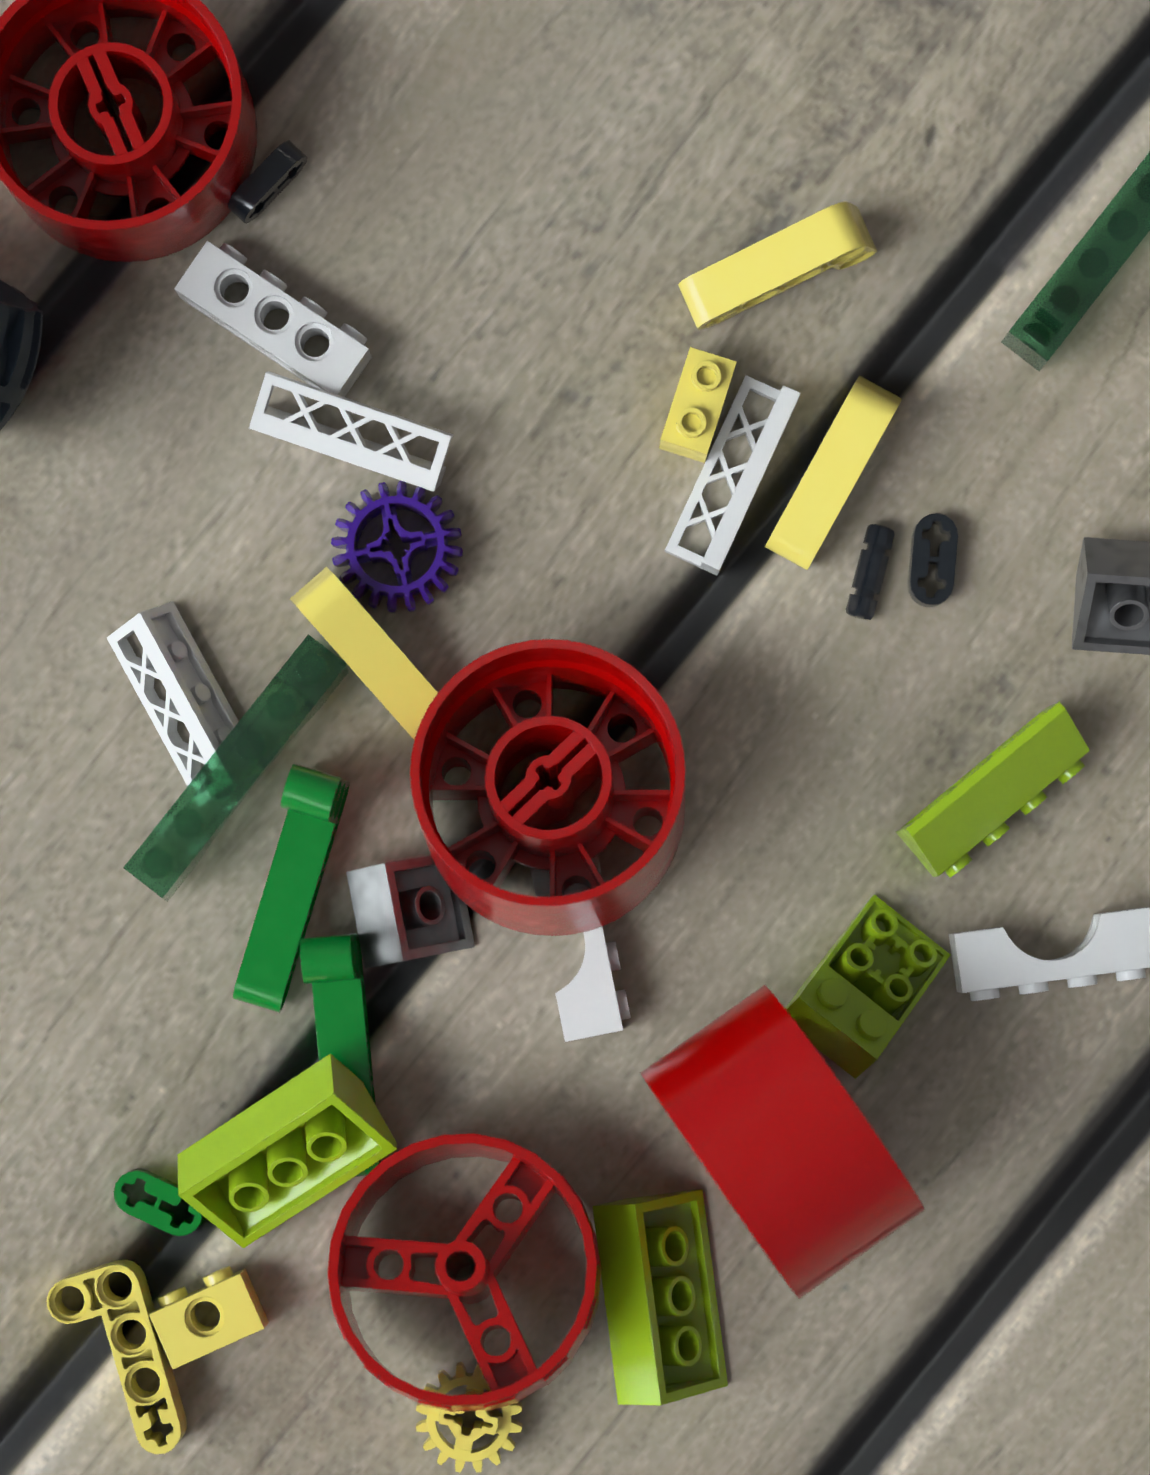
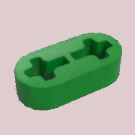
[113,1169,204,1236]

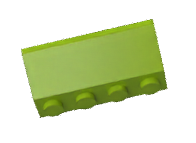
[896,702,1090,878]
[177,1053,397,1248]
[592,1189,728,1406]

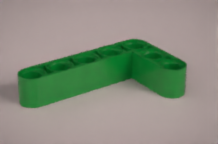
[233,764,350,1013]
[300,934,381,1177]

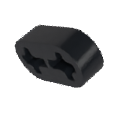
[228,140,308,224]
[908,513,958,608]

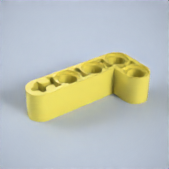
[678,202,877,330]
[765,376,902,570]
[290,567,438,740]
[47,1260,187,1454]

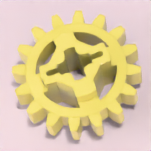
[416,1362,523,1473]

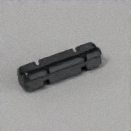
[846,524,895,620]

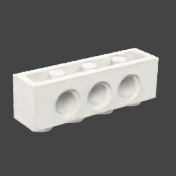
[174,241,372,397]

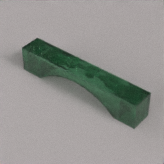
[1001,151,1150,371]
[123,634,349,902]

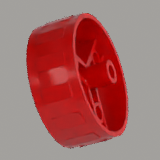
[327,1133,602,1412]

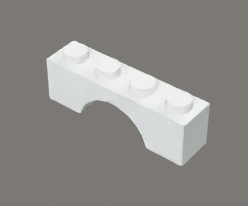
[530,855,631,1042]
[949,907,1150,1001]

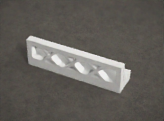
[249,371,453,492]
[665,375,801,575]
[107,601,266,807]

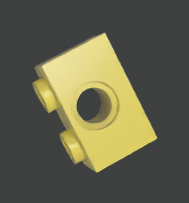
[659,347,737,463]
[149,1266,269,1369]

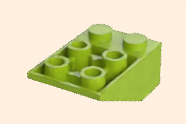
[785,894,951,1079]

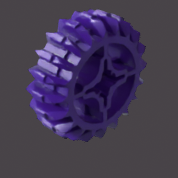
[331,481,463,613]

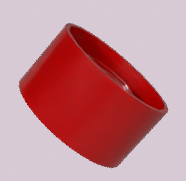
[0,0,257,262]
[410,639,685,936]
[640,985,925,1300]

